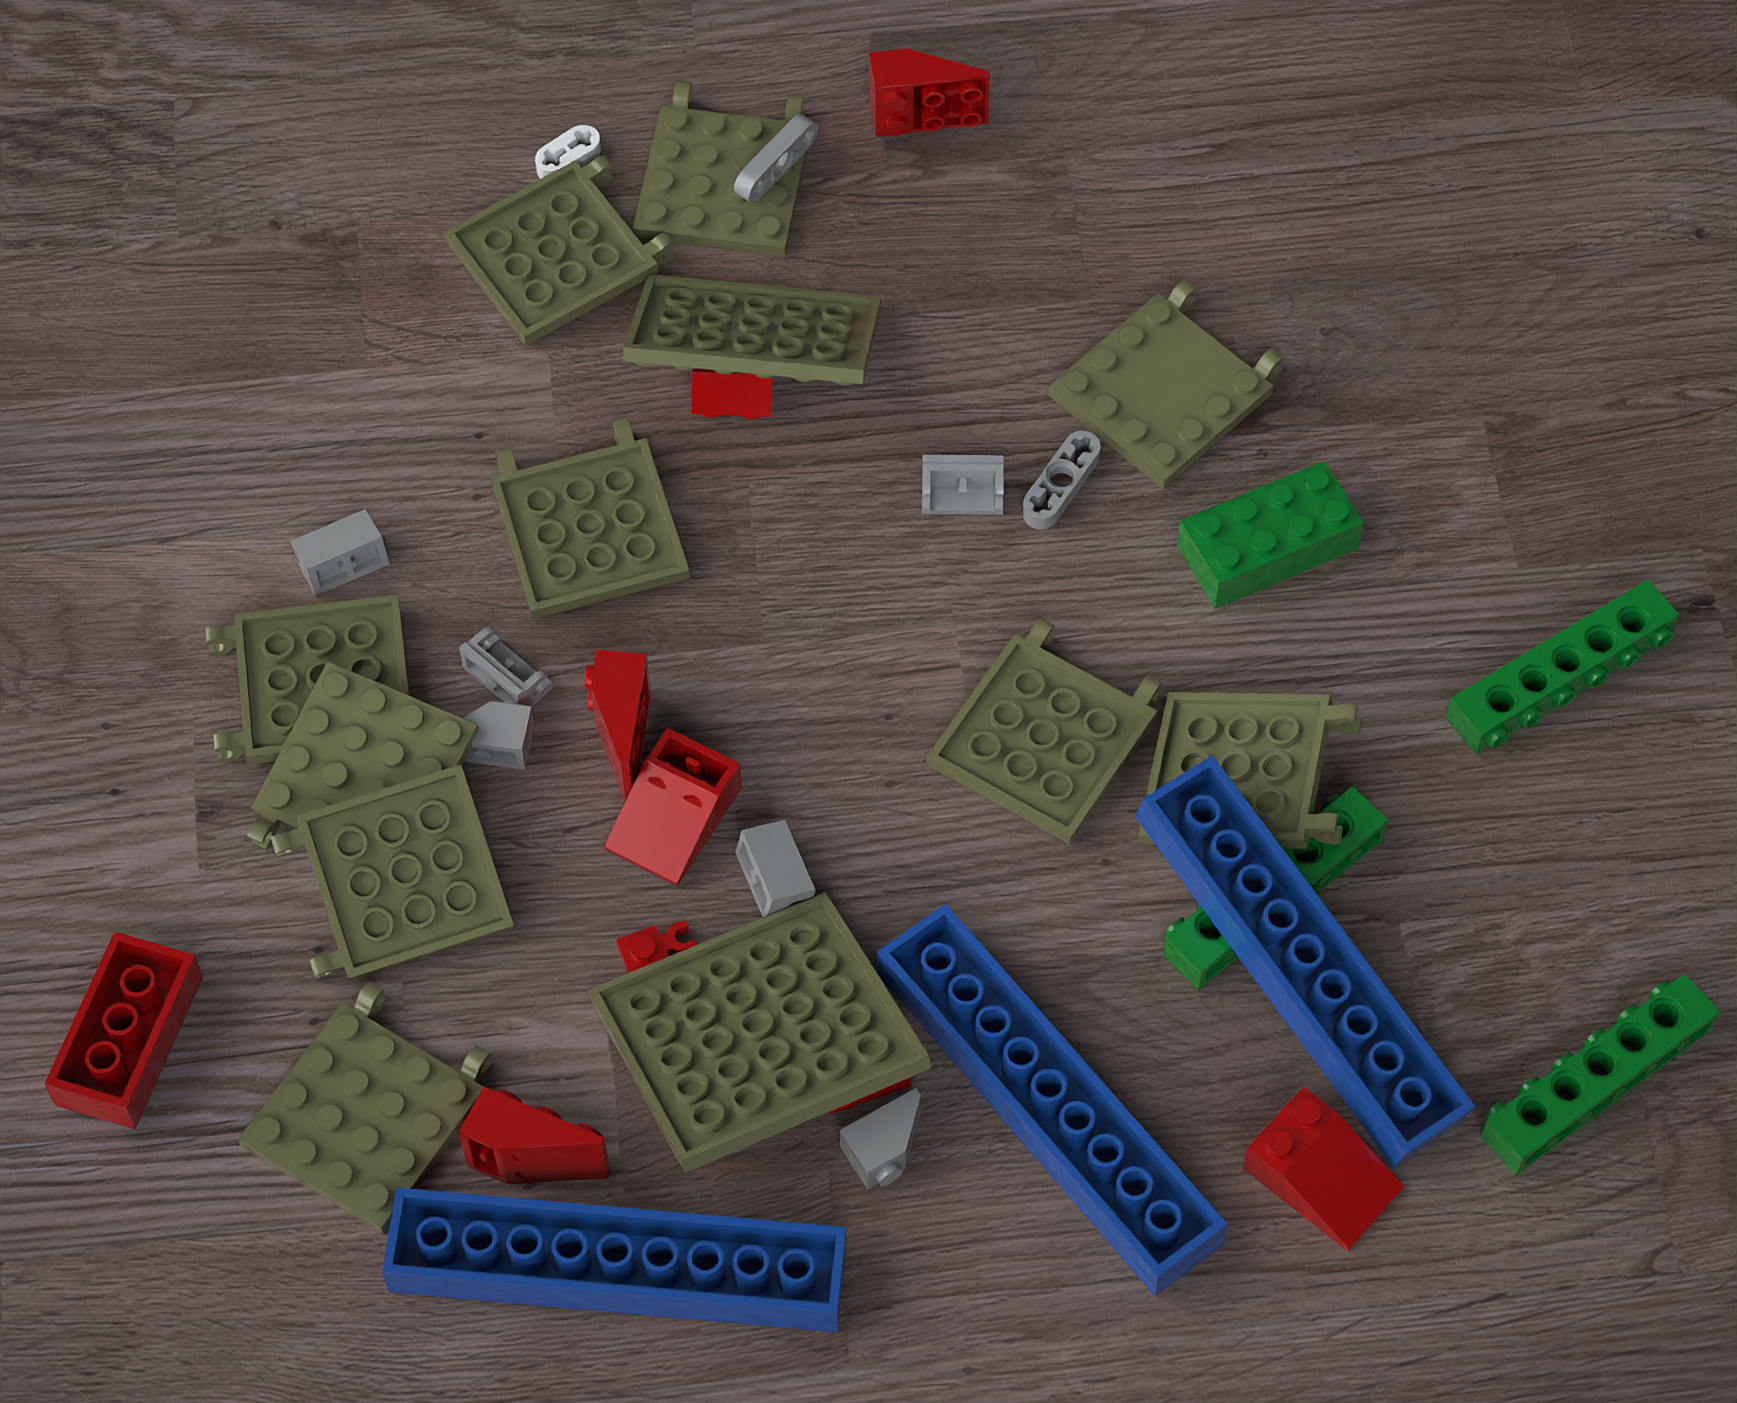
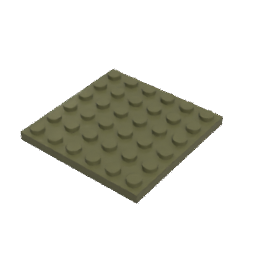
[588,892,932,1173]

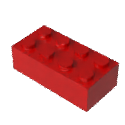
[44,931,203,1130]

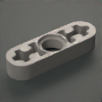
[734,114,819,203]
[1022,431,1101,529]

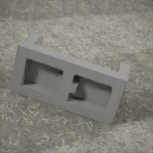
[922,455,1004,515]
[291,509,390,597]
[459,626,553,706]
[735,820,816,918]

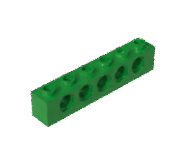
[1446,579,1680,755]
[1163,786,1389,991]
[1481,974,1720,1176]

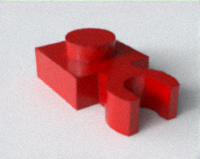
[615,921,697,974]

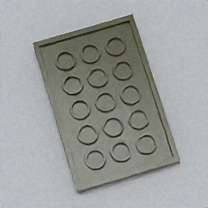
[623,274,881,386]

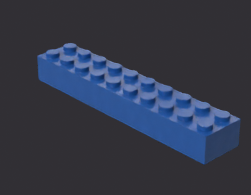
[1135,755,1475,1168]
[877,903,1228,1296]
[382,1188,847,1332]

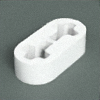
[535,125,601,179]

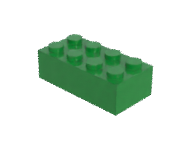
[1177,461,1364,609]

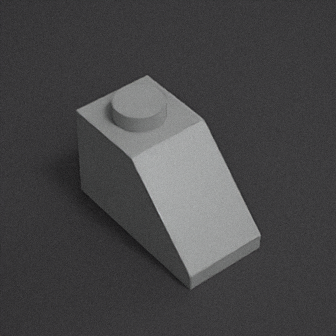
[463,701,535,770]
[840,1088,921,1190]

